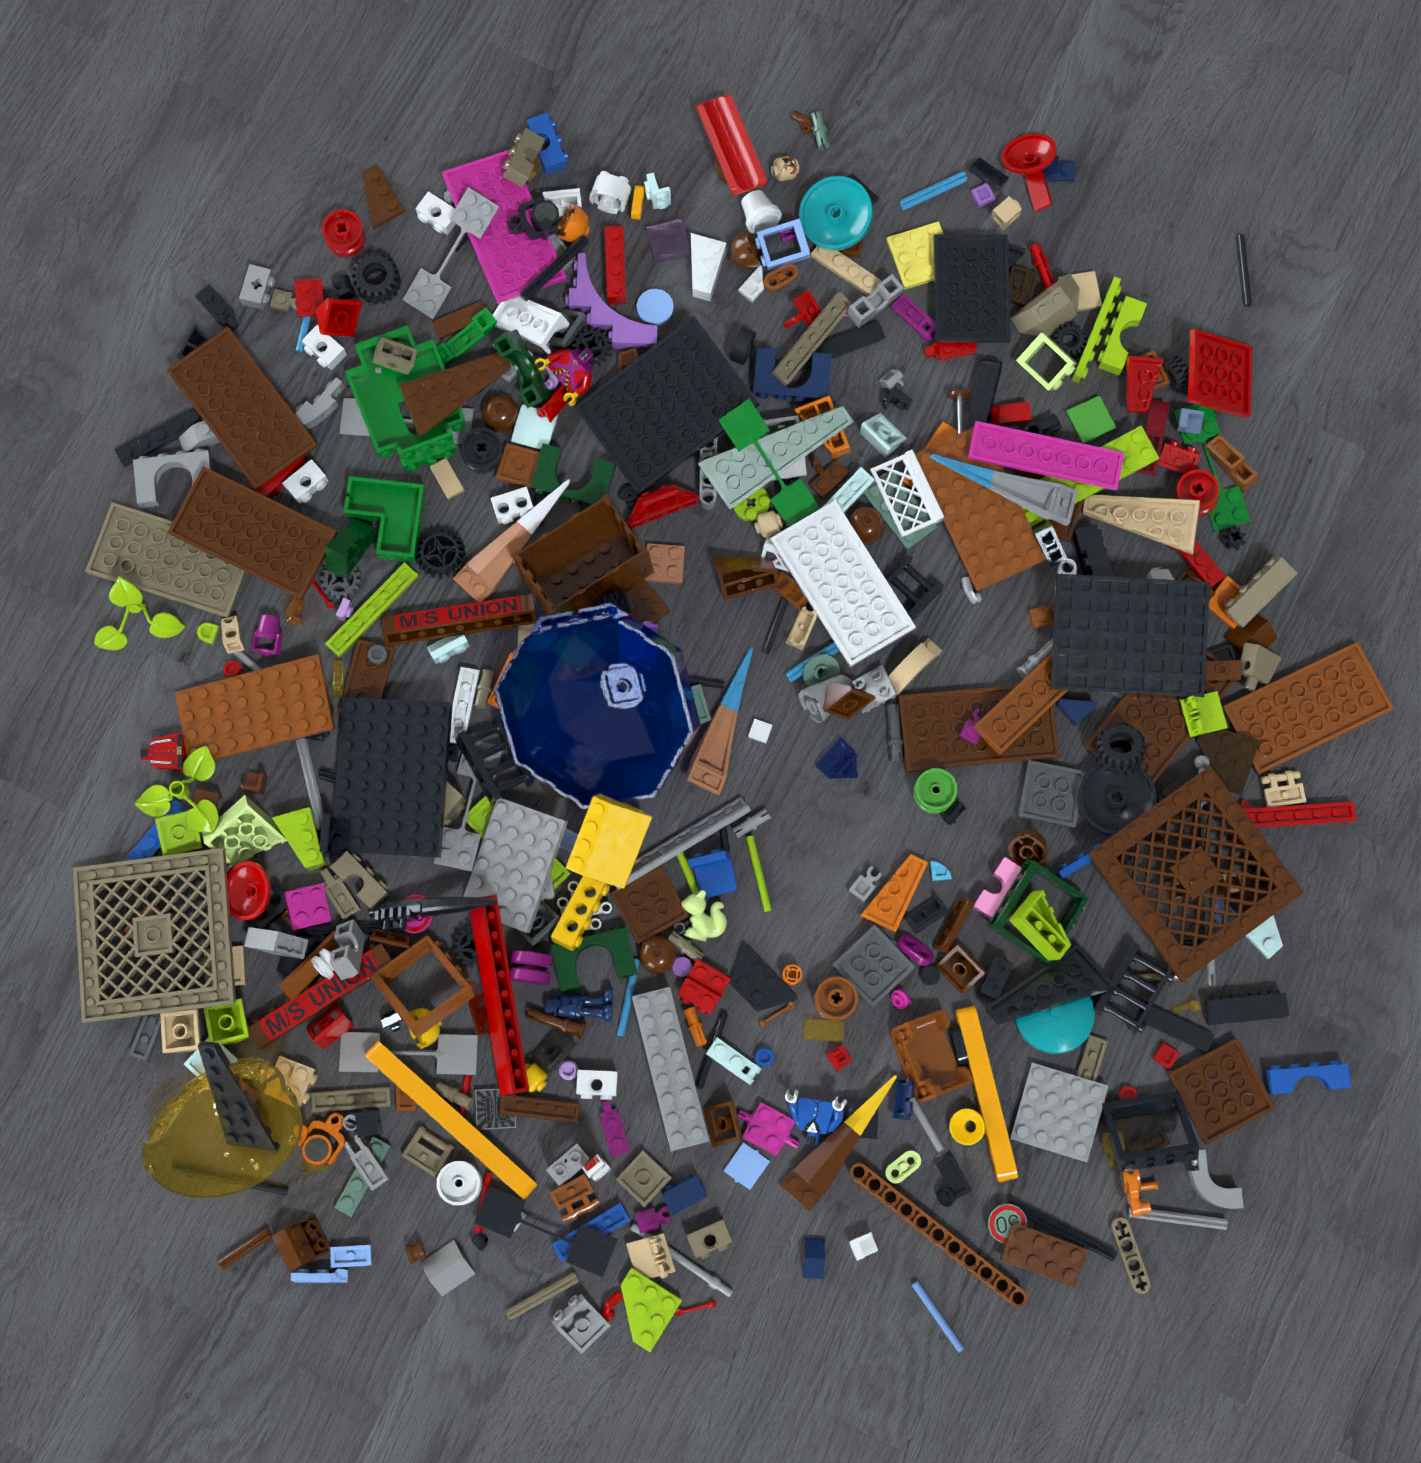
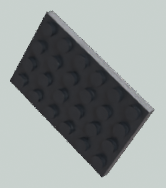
[933,234,1011,343]

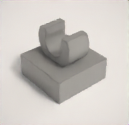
[878,369,904,392]

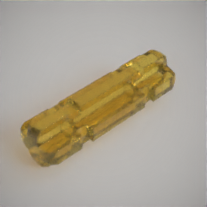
[332,661,344,698]

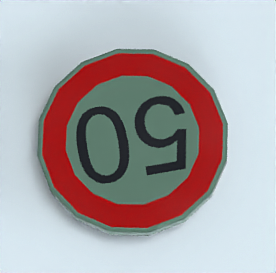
[988,1204,1027,1244]

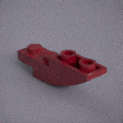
[1136,400,1169,476]

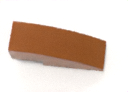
[1206,434,1258,492]

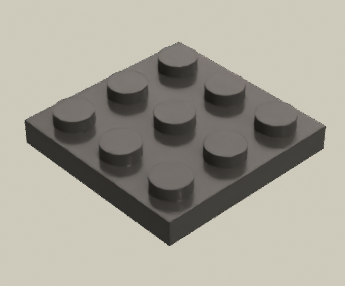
[1018,760,1086,828]
[832,924,915,1007]

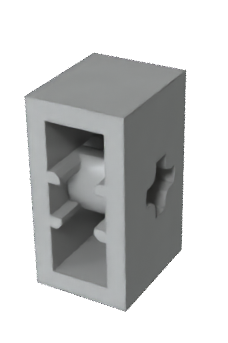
[239,264,275,310]

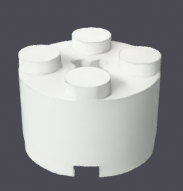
[589,171,631,214]

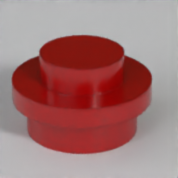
[223,660,243,678]

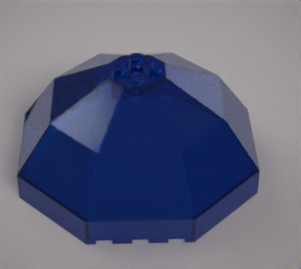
[494,603,701,809]

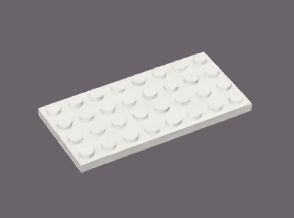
[770,500,916,667]

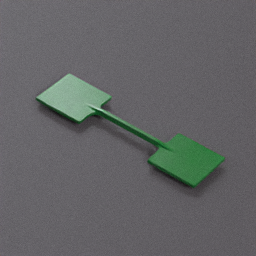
[718,399,820,528]
[1173,404,1251,532]

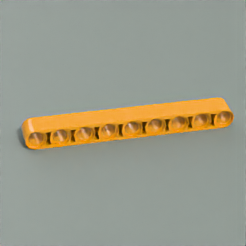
[955,1006,1018,1183]

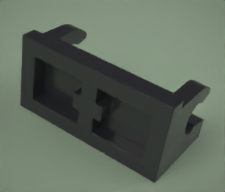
[903,895,949,935]

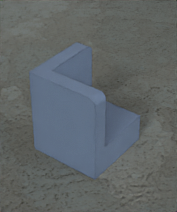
[1177,408,1204,434]

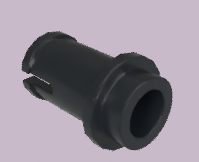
[942,801,966,825]

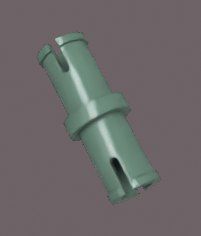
[810,111,829,150]

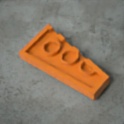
[860,854,928,933]

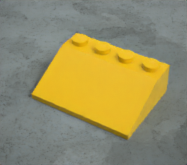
[566,793,653,889]

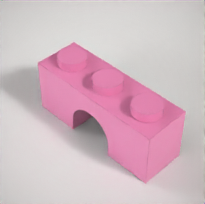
[972,857,1022,920]

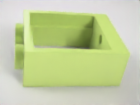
[1016,332,1077,391]

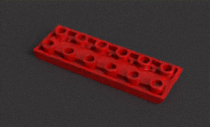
[695,94,768,196]

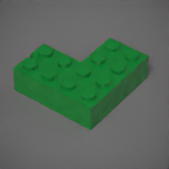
[343,476,426,563]

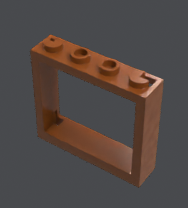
[370,935,475,1038]

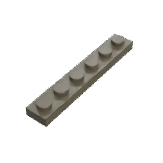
[772,291,852,386]

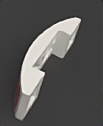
[582,1154,611,1182]

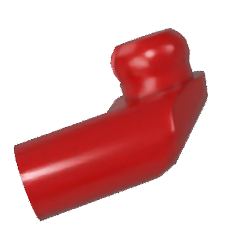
[602,1291,623,1321]

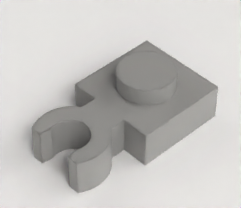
[848,866,881,902]

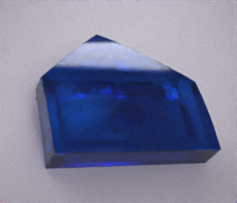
[815,738,858,779]

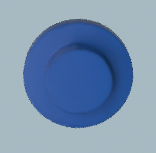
[755,1047,774,1067]

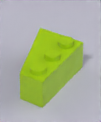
[272,807,328,871]
[1009,890,1071,961]

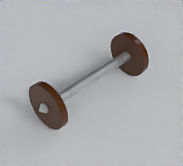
[948,390,971,434]

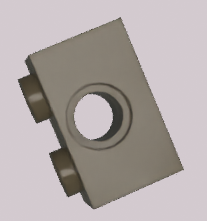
[686,1219,732,1260]

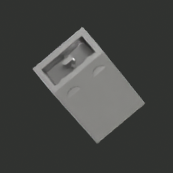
[762,416,807,481]

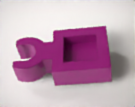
[959,709,987,746]
[635,1207,672,1234]

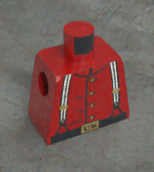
[140,733,186,772]

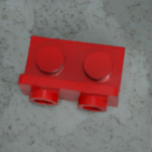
[1157,440,1201,474]

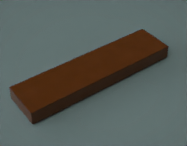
[499,1095,580,1124]

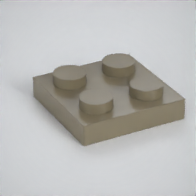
[616,1151,671,1207]

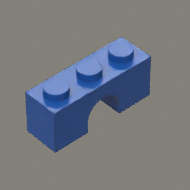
[527,113,569,176]

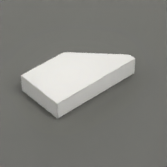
[738,265,764,303]

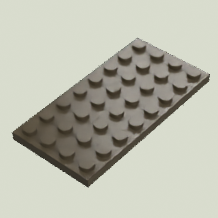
[85,502,246,618]

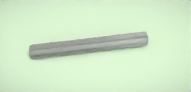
[296,738,324,830]
[1128,1208,1228,1230]

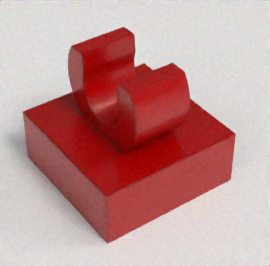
[826,1045,853,1072]

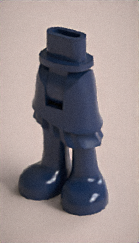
[545,987,613,1023]

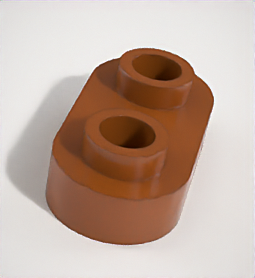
[764,263,798,292]

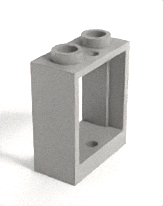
[244,927,308,959]
[546,1144,591,1186]

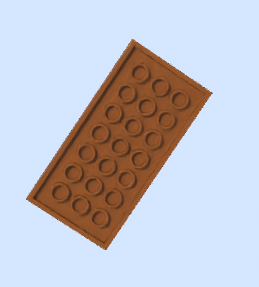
[915,427,1046,592]
[1222,642,1394,775]
[175,654,335,761]

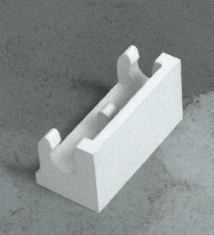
[543,188,582,217]

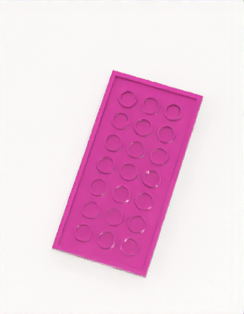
[442,149,567,304]

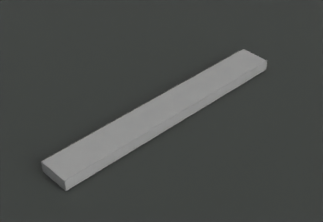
[615,797,751,890]

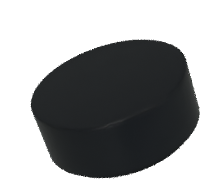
[920,966,940,986]

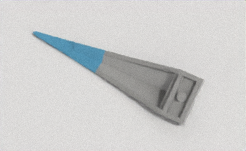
[930,454,1078,526]

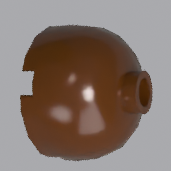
[729,231,762,269]
[482,394,519,433]
[848,506,885,545]
[1008,829,1048,867]
[638,935,677,974]

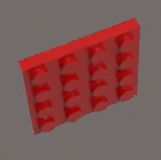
[1188,329,1252,419]

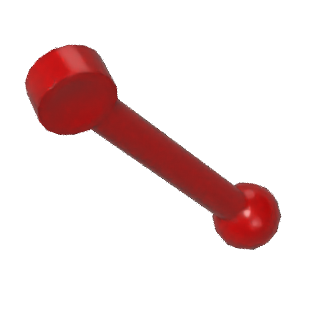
[311,577,334,610]
[675,1300,716,1317]

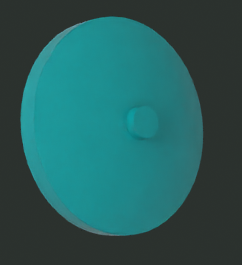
[799,176,873,251]
[1016,997,1095,1054]

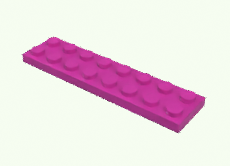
[968,421,1124,491]

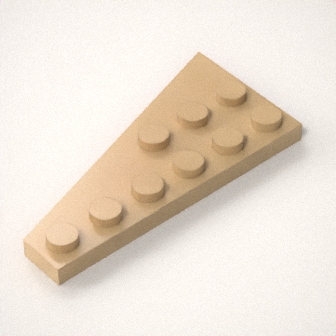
[1083,495,1200,554]

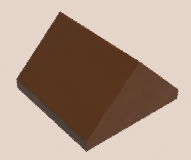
[1223,614,1277,656]
[823,682,876,720]
[935,944,986,994]
[704,1100,743,1147]

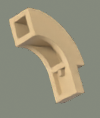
[888,638,942,695]

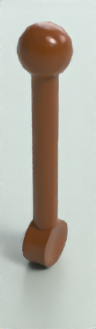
[759,1002,795,1027]

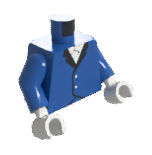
[785,1090,847,1145]

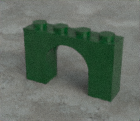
[530,443,617,508]
[550,925,638,993]

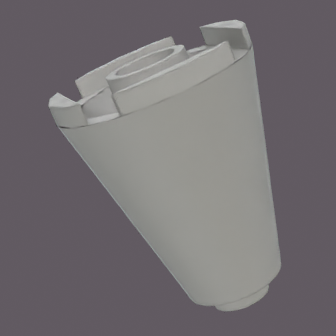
[798,675,852,723]

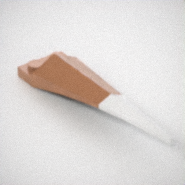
[453,479,570,602]

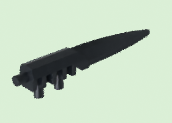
[369,897,498,932]

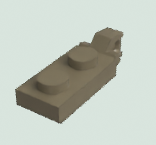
[320,868,361,921]

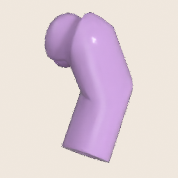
[545,364,559,390]

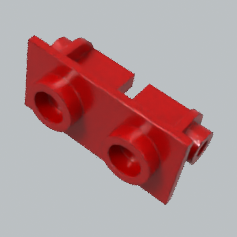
[537,385,570,423]

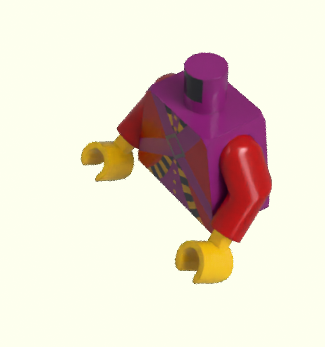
[535,348,594,406]

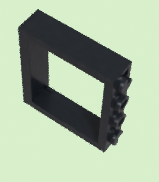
[1101,1091,1199,1172]

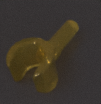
[1172,1000,1201,1013]
[300,1161,329,1175]

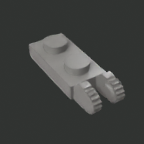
[343,1134,389,1191]

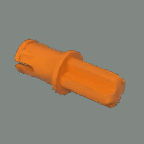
[683,1007,707,1047]

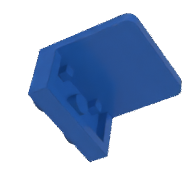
[688,849,738,899]

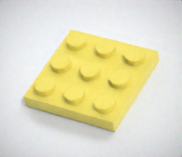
[886,221,943,290]

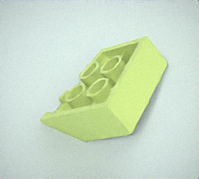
[202,795,287,866]

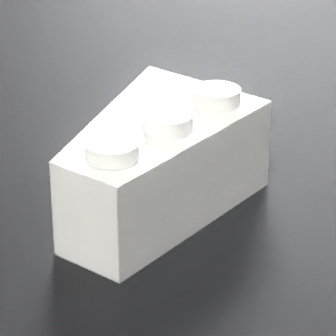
[691,233,726,301]

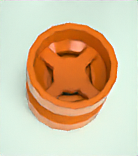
[782,964,802,985]

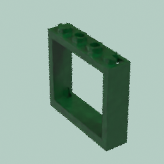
[987,860,1089,964]

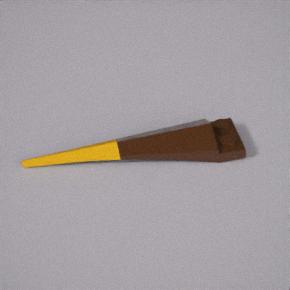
[779,1075,897,1212]

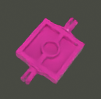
[737,1102,800,1156]

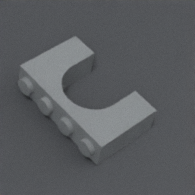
[133,449,213,508]

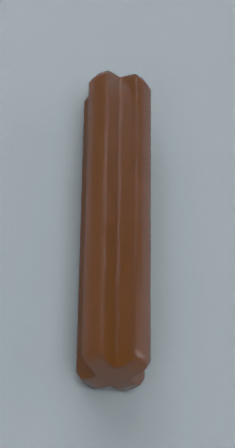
[217,1229,272,1269]

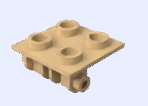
[626,1233,676,1278]

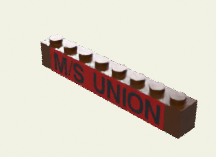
[382,594,537,646]
[248,943,393,1049]

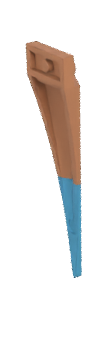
[684,648,753,795]

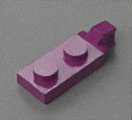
[600,1100,630,1157]

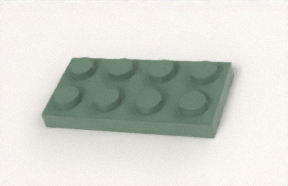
[863,471,937,550]

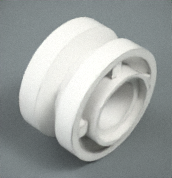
[311,948,334,979]

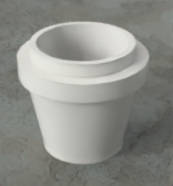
[741,190,782,234]

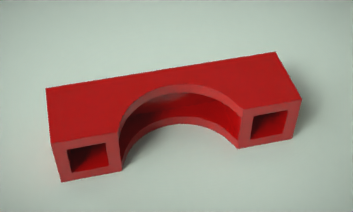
[605,226,627,305]
[1167,540,1226,589]

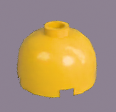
[408,1008,442,1049]

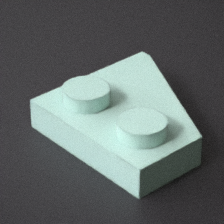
[1246,916,1283,959]

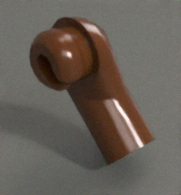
[791,111,813,134]

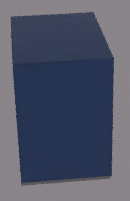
[1056,699,1098,726]
[803,1237,825,1279]

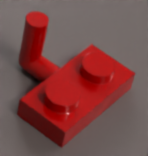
[783,290,822,328]

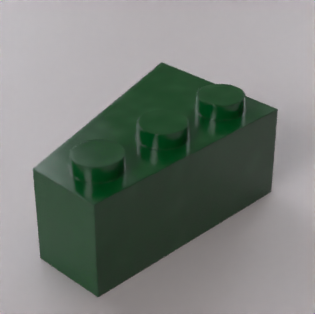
[325,519,375,579]

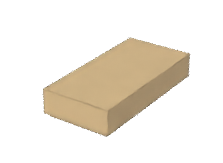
[430,459,464,500]

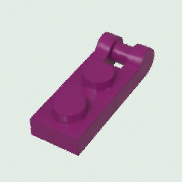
[891,293,935,343]

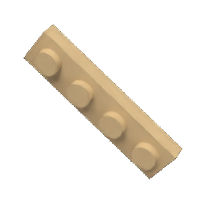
[810,246,882,296]

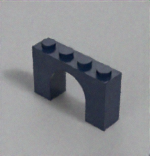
[753,347,832,402]

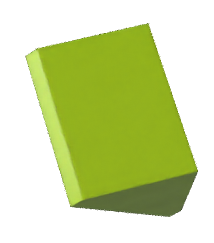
[203,998,250,1045]

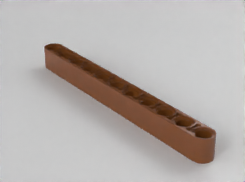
[849,1163,1028,1308]

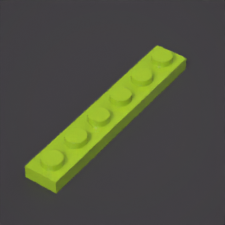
[1071,276,1122,383]
[325,562,419,658]

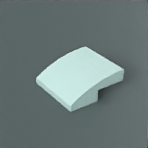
[511,404,559,449]

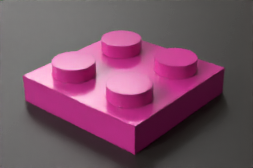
[284,883,331,930]

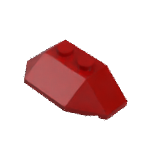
[628,484,699,529]

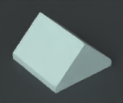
[860,413,907,458]

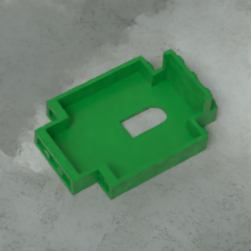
[345,325,466,472]

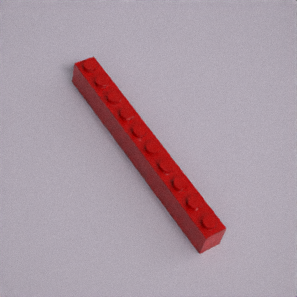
[470,895,530,1096]

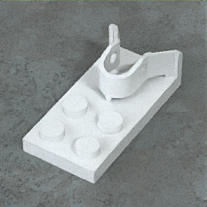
[493,296,570,355]

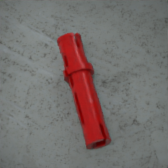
[1029,243,1056,289]

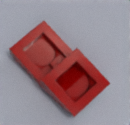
[991,402,1031,426]

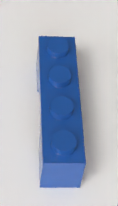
[1265,1060,1351,1095]

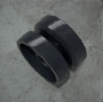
[461,427,503,474]

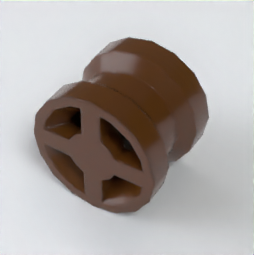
[405,1240,426,1264]

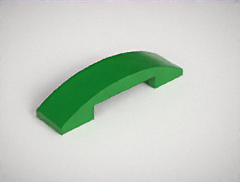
[437,307,497,367]

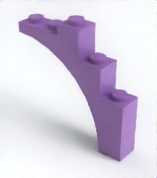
[565,253,658,350]

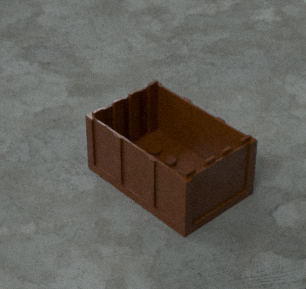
[510,494,654,633]

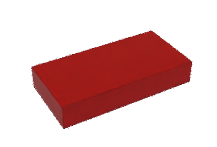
[1025,171,1053,212]

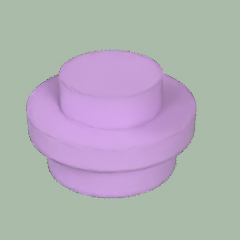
[559,1060,579,1080]

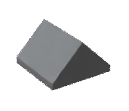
[421,1240,476,1296]

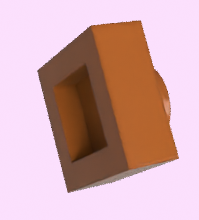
[1029,605,1053,629]

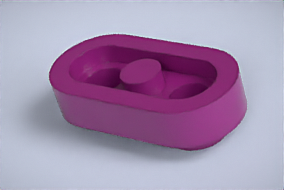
[897,934,934,966]

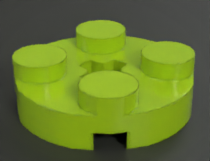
[733,487,770,522]

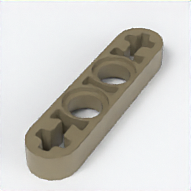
[1110,1217,1151,1294]

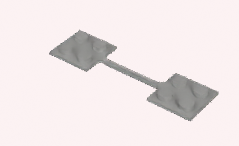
[403,187,499,319]
[339,398,474,444]
[434,741,502,872]
[339,1032,478,1075]

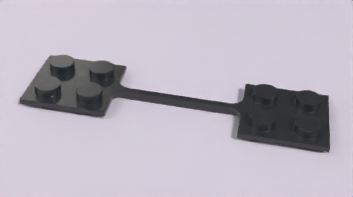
[474,1186,618,1278]

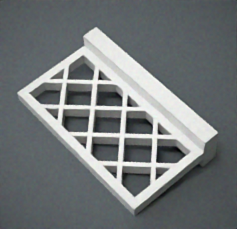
[870,450,944,537]

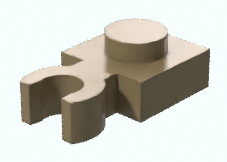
[270,289,297,313]

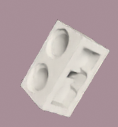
[491,487,533,524]

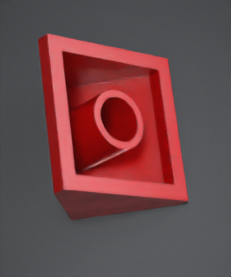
[315,298,362,337]
[306,1002,354,1050]

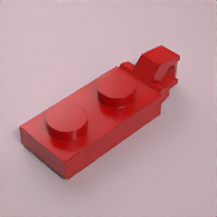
[924,342,977,361]

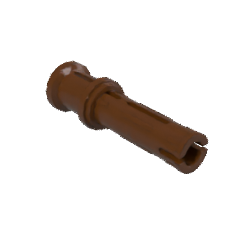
[526,1007,587,1040]

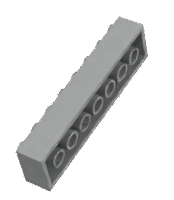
[632,987,709,1152]

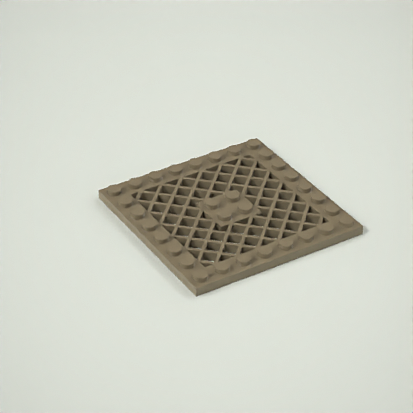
[73,848,236,1023]

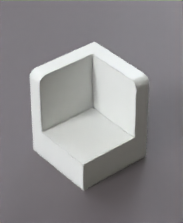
[849,1232,878,1261]

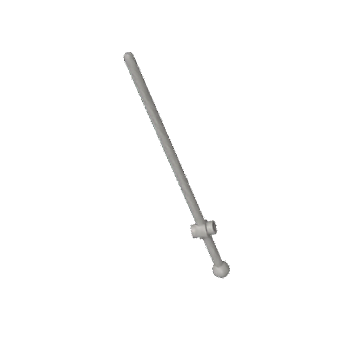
[1194,756,1216,986]

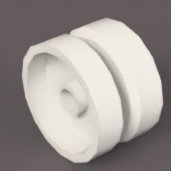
[437,1161,483,1205]

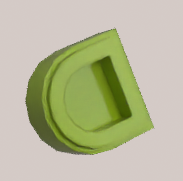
[197,623,220,645]

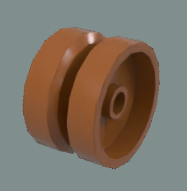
[814,977,858,1021]

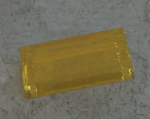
[804,1019,844,1042]

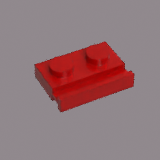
[295,278,324,318]

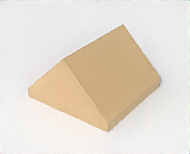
[160,1009,201,1053]

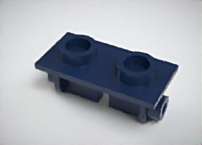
[892,1079,915,1120]

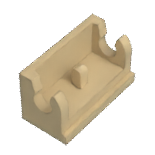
[786,607,818,650]

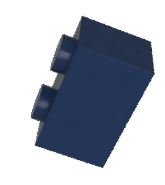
[662,1174,708,1216]

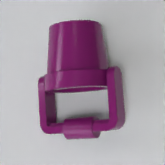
[251,614,282,656]

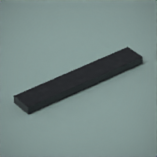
[775,320,886,372]

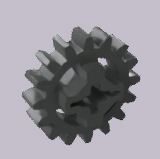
[320,566,362,602]

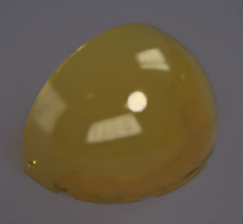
[142,1057,303,1198]

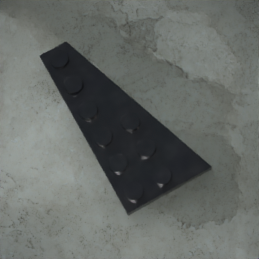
[985,944,1116,1025]
[197,1041,281,1151]

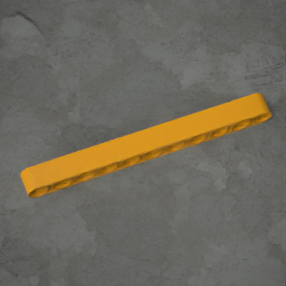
[364,1041,538,1200]

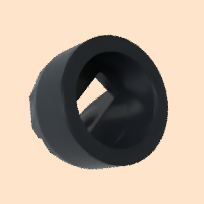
[471,1233,489,1251]

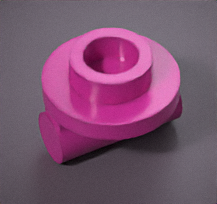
[891,987,912,1009]

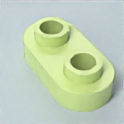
[885,1151,921,1183]

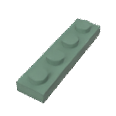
[334,1136,391,1217]

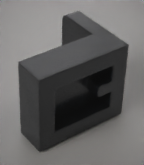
[882,388,913,411]

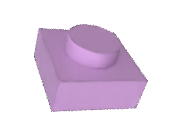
[336,598,354,622]

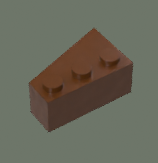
[713,557,779,600]

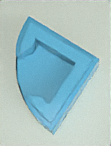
[930,861,952,881]

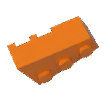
[794,396,851,459]

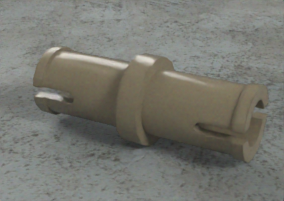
[473,669,494,709]
[668,930,705,962]
[434,1081,474,1110]

